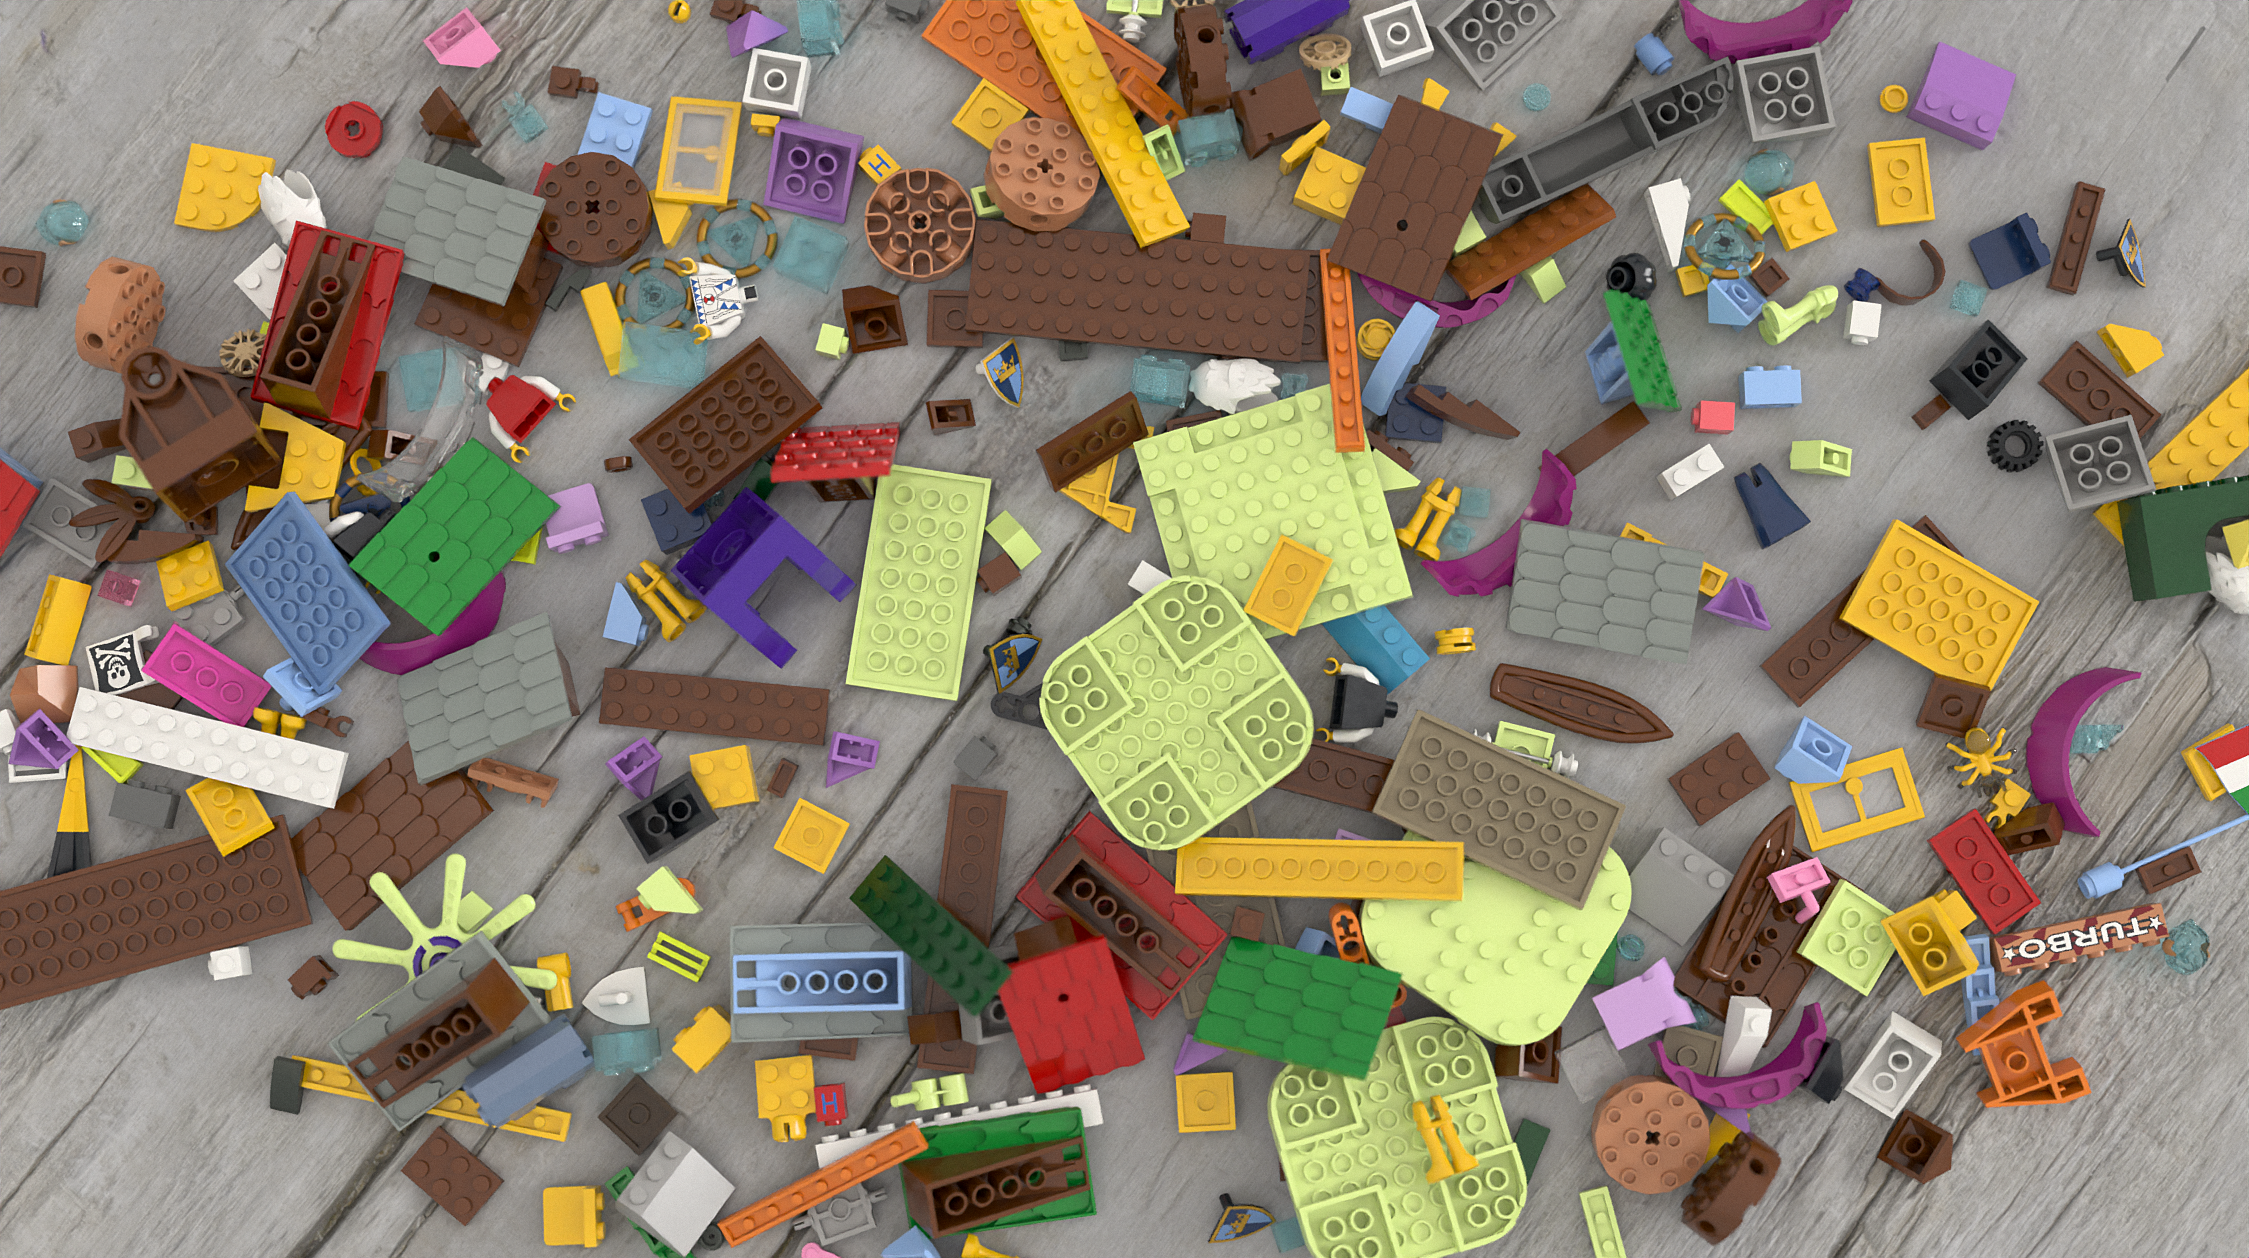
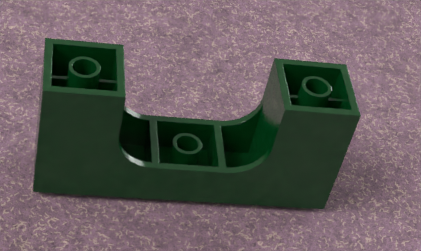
[2117,475,2249,602]

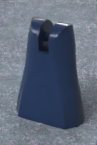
[1734,463,1811,550]

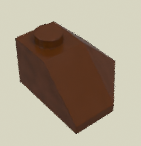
[419,86,483,148]

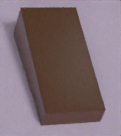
[1911,394,1951,430]
[767,758,799,798]

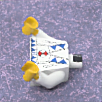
[677,257,759,345]

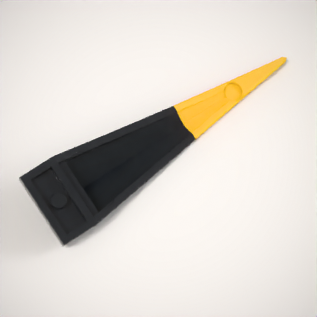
[47,744,92,878]

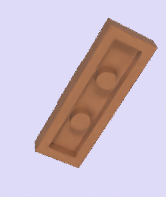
[467,757,559,808]

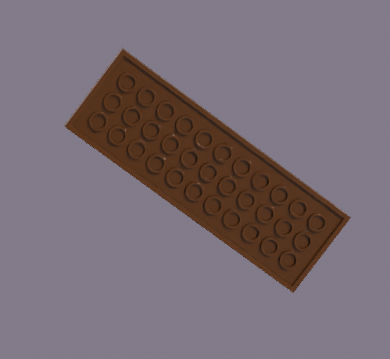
[965,219,1311,364]
[0,814,313,1011]

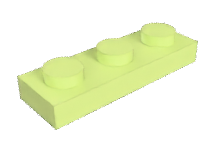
[1578,1185,1626,1258]

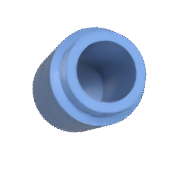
[1634,33,1674,76]

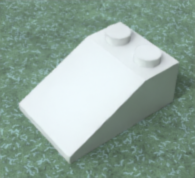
[1844,1011,1942,1119]

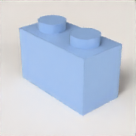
[1738,365,1802,409]

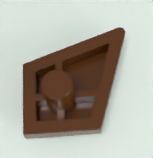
[184,506,218,535]

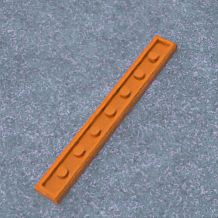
[1319,249,1365,453]
[717,1121,928,1248]

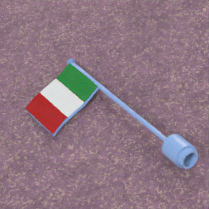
[2078,724,2249,899]

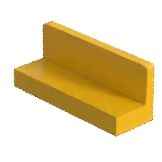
[24,574,92,665]

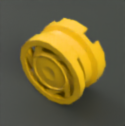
[1356,319,1395,361]
[1434,628,1476,655]

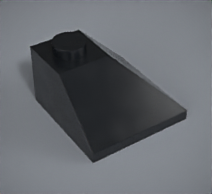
[1797,1036,1844,1104]

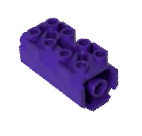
[1224,0,1350,65]

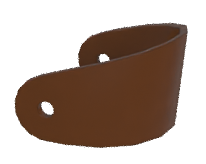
[1872,239,1946,306]

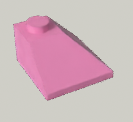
[423,7,501,68]

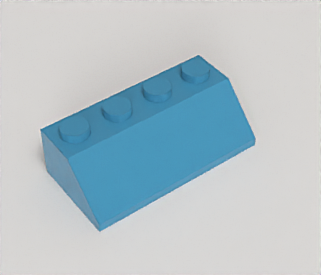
[1322,605,1430,695]

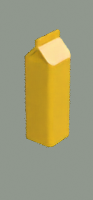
[580,282,637,377]

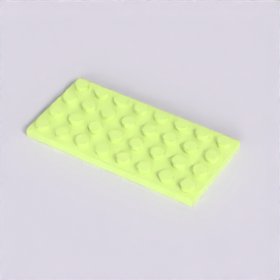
[846,464,992,701]

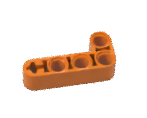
[1328,902,1407,1008]

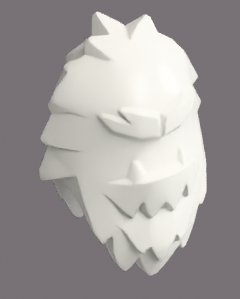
[258,169,326,248]
[1188,359,1281,414]
[2205,535,2249,615]

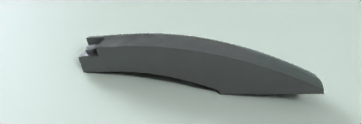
[1478,57,1733,224]

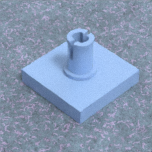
[263,657,342,717]

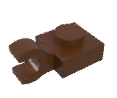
[710,0,762,23]
[547,66,599,99]
[298,706,354,738]

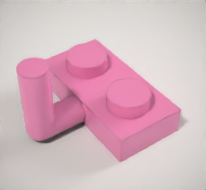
[1767,857,1831,924]

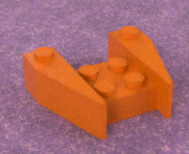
[1956,980,2092,1108]

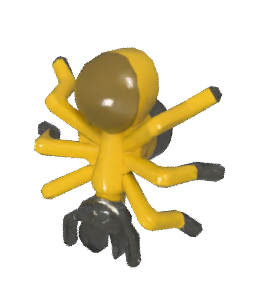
[1945,727,2017,798]

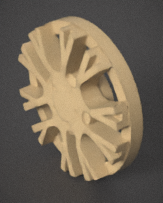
[1299,34,1352,71]
[219,329,266,377]

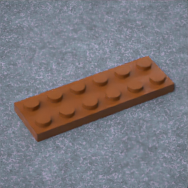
[1445,184,1616,300]

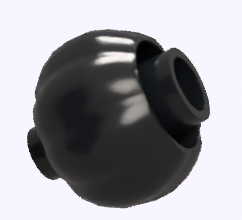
[1606,253,1657,301]

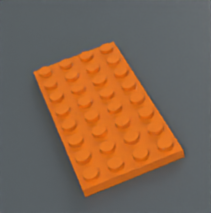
[921,0,1167,137]

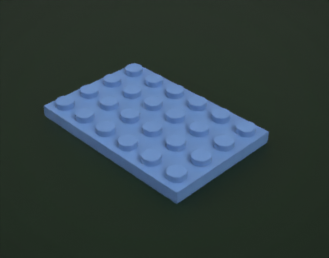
[225,492,391,695]

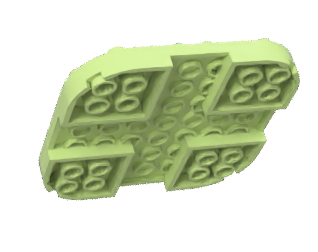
[1040,576,1314,850]
[1358,831,1631,1046]
[1267,1017,1527,1258]

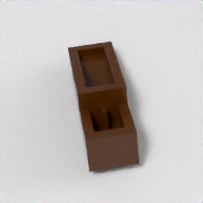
[108,530,204,564]

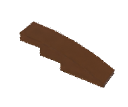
[1405,384,1521,440]
[1538,400,1650,476]

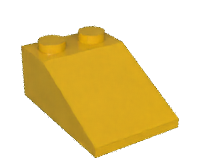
[1880,896,1979,996]

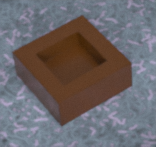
[1749,258,1790,298]

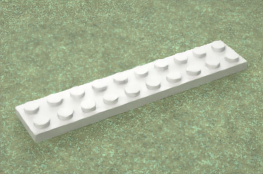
[66,687,349,808]

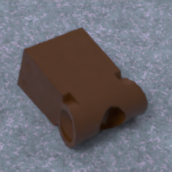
[1229,68,1322,161]

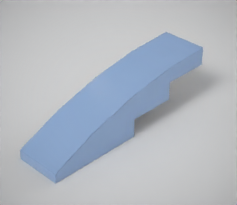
[1340,87,1393,134]
[1361,301,1440,416]
[1961,934,1999,1056]

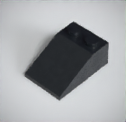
[1929,319,2028,420]
[618,771,720,864]

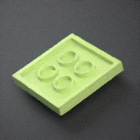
[1797,879,1896,996]

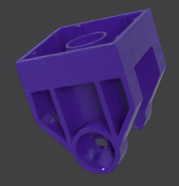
[670,487,857,669]

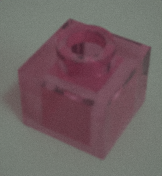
[97,569,141,607]

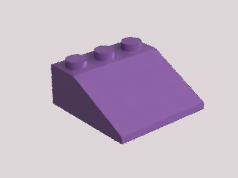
[1906,41,2016,150]
[763,118,864,224]

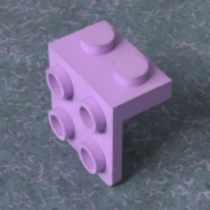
[546,483,609,554]

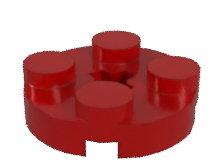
[325,101,383,158]

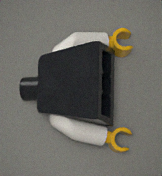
[323,507,397,594]
[1316,657,1398,743]

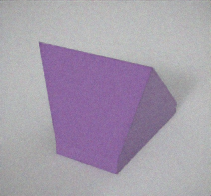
[726,10,788,58]
[1703,577,1771,631]
[8,709,79,769]
[826,731,880,788]
[605,736,662,801]
[1173,1031,1227,1076]

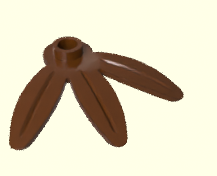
[69,479,155,562]

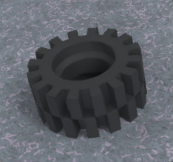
[1987,420,2044,473]

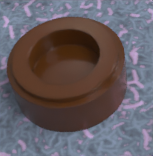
[604,456,633,473]

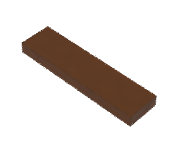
[2047,181,2106,296]

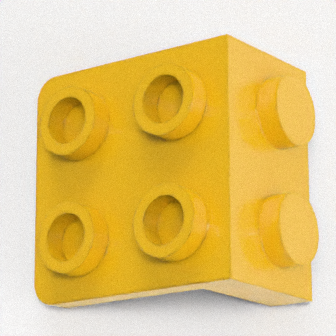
[543,1185,606,1247]

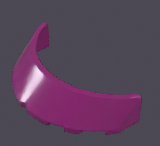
[1678,0,1853,64]
[1357,272,1516,328]
[1420,448,1576,597]
[359,570,506,675]
[2026,667,2142,838]
[1648,1002,1827,1109]

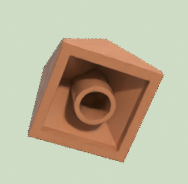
[10,665,78,724]

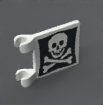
[86,625,160,695]

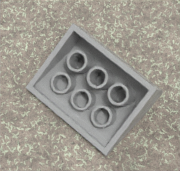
[1424,0,1563,91]

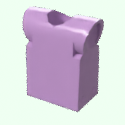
[1592,957,1697,1051]

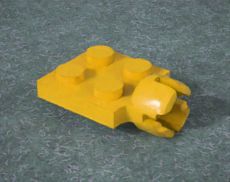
[755,1055,816,1142]

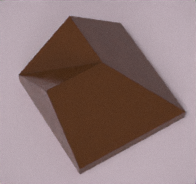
[1877,1109,1953,1184]

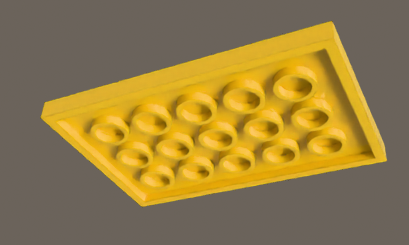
[1839,519,2039,690]

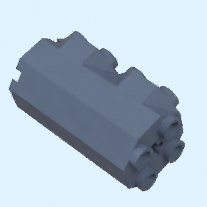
[462,1013,597,1128]

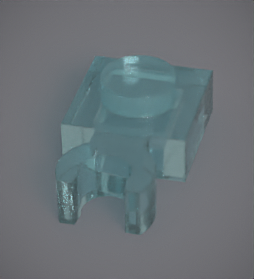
[501,91,549,144]

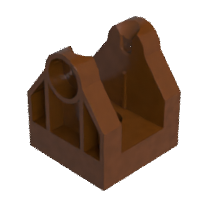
[119,347,284,523]

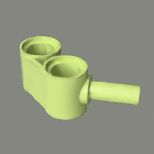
[891,1073,969,1111]

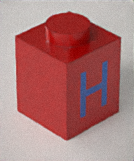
[814,1082,848,1126]

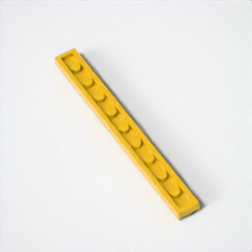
[292,1055,572,1142]

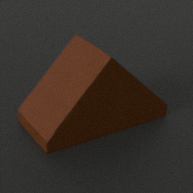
[926,399,976,436]
[907,1010,962,1045]

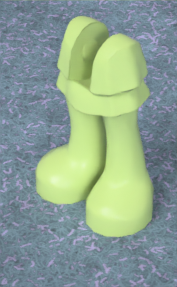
[1758,285,1838,346]

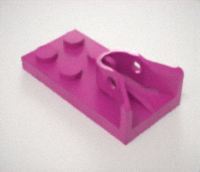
[141,621,272,727]

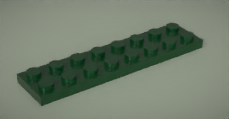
[849,855,1013,1018]

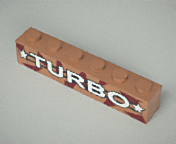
[1989,903,2169,976]

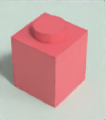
[1691,401,1735,435]

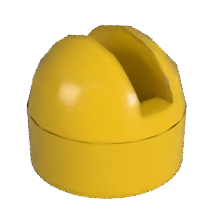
[668,0,691,23]

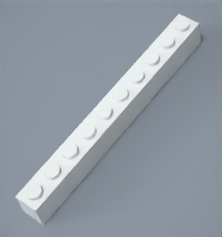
[815,1084,1104,1169]

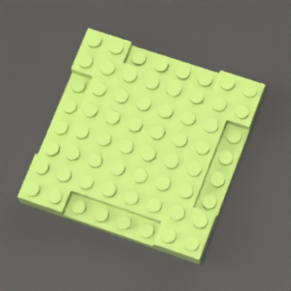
[1133,384,1413,640]

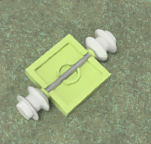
[1106,0,1163,43]
[1473,721,1578,779]

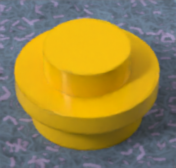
[1879,85,1908,113]

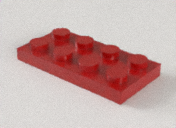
[1926,808,2041,935]

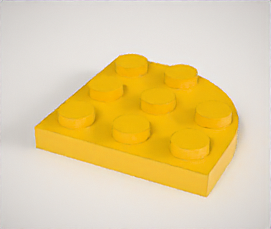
[174,143,276,232]

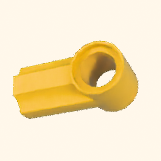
[537,952,573,1012]

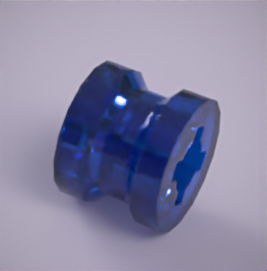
[1844,268,1880,302]

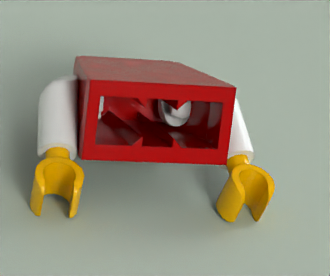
[486,375,576,463]

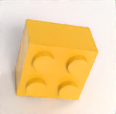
[1292,146,1366,225]
[689,745,759,810]
[672,1005,731,1073]

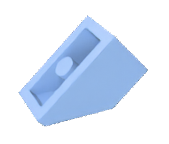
[603,582,649,647]

